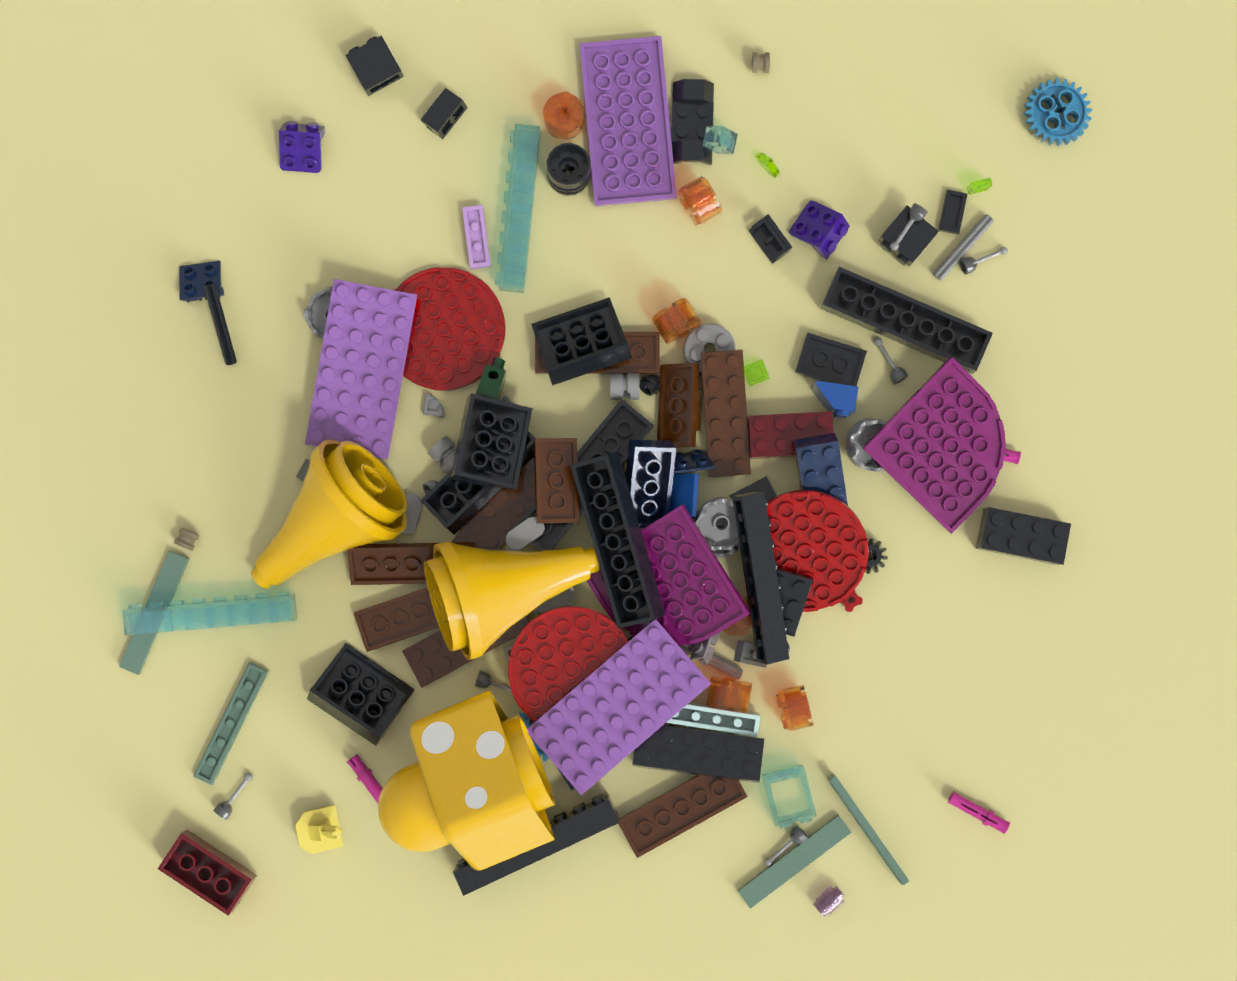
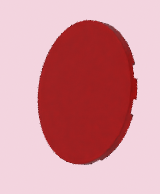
[395,267,506,391]
[767,490,869,612]
[508,606,629,722]

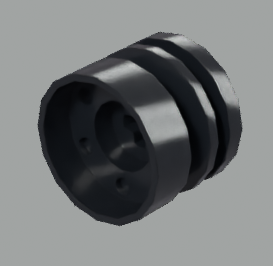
[547,143,590,196]

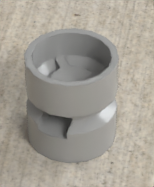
[610,373,639,400]
[427,436,456,474]

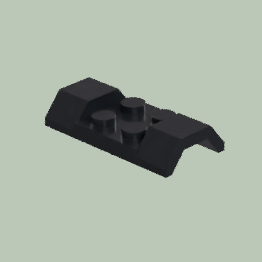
[671,79,714,165]

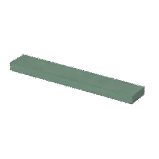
[119,551,190,675]
[193,662,269,785]
[827,774,909,885]
[737,815,852,909]

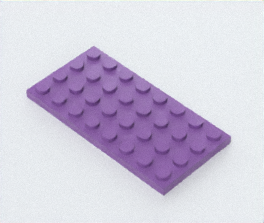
[580,36,677,207]
[305,279,417,459]
[527,620,711,795]

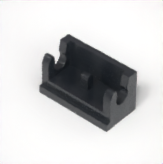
[421,88,468,140]
[748,214,793,264]

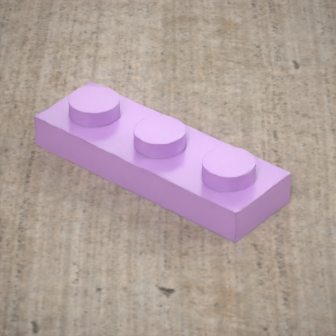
[462,205,491,270]

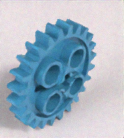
[1023,78,1092,146]

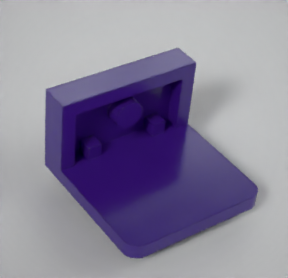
[279,121,325,173]
[789,200,850,259]

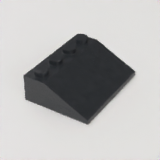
[531,297,631,386]
[450,393,533,490]
[307,643,415,746]

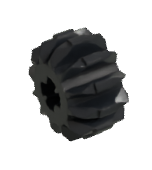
[865,538,888,574]

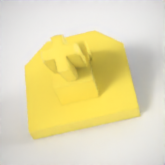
[295,804,343,854]

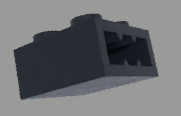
[345,35,404,96]
[878,205,939,267]

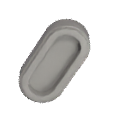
[401,494,422,535]
[506,517,545,550]

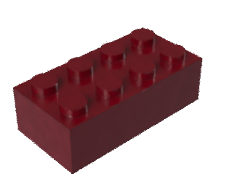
[747,411,834,459]
[158,829,257,916]

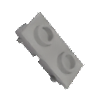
[690,632,721,665]

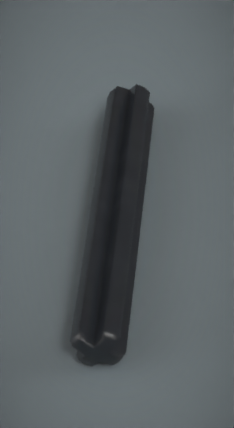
[204,284,237,365]

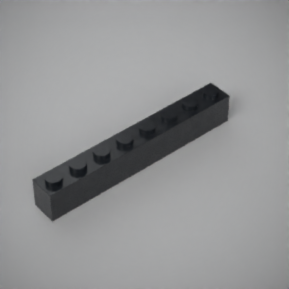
[732,491,790,665]

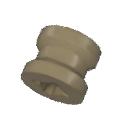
[752,52,770,73]
[173,527,200,551]

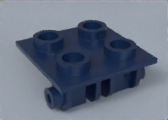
[179,261,224,303]
[674,449,715,474]

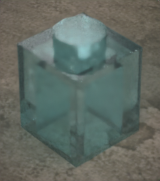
[703,126,738,154]

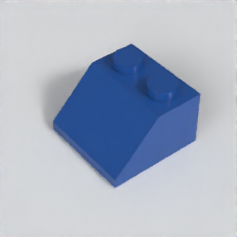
[811,381,858,419]
[670,474,699,518]

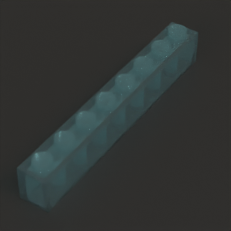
[495,124,541,293]
[122,591,297,635]

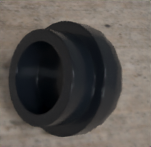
[639,375,660,396]

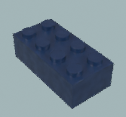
[793,433,848,505]
[626,439,676,528]

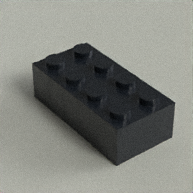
[976,507,1071,565]

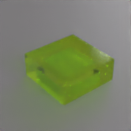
[967,177,993,195]
[744,359,770,387]

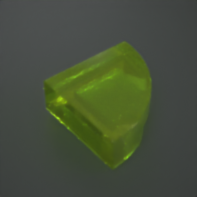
[755,152,780,178]

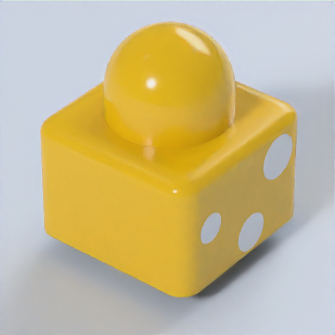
[378,690,555,871]

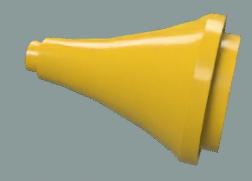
[251,440,407,589]
[424,541,600,660]

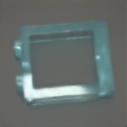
[762,765,817,829]

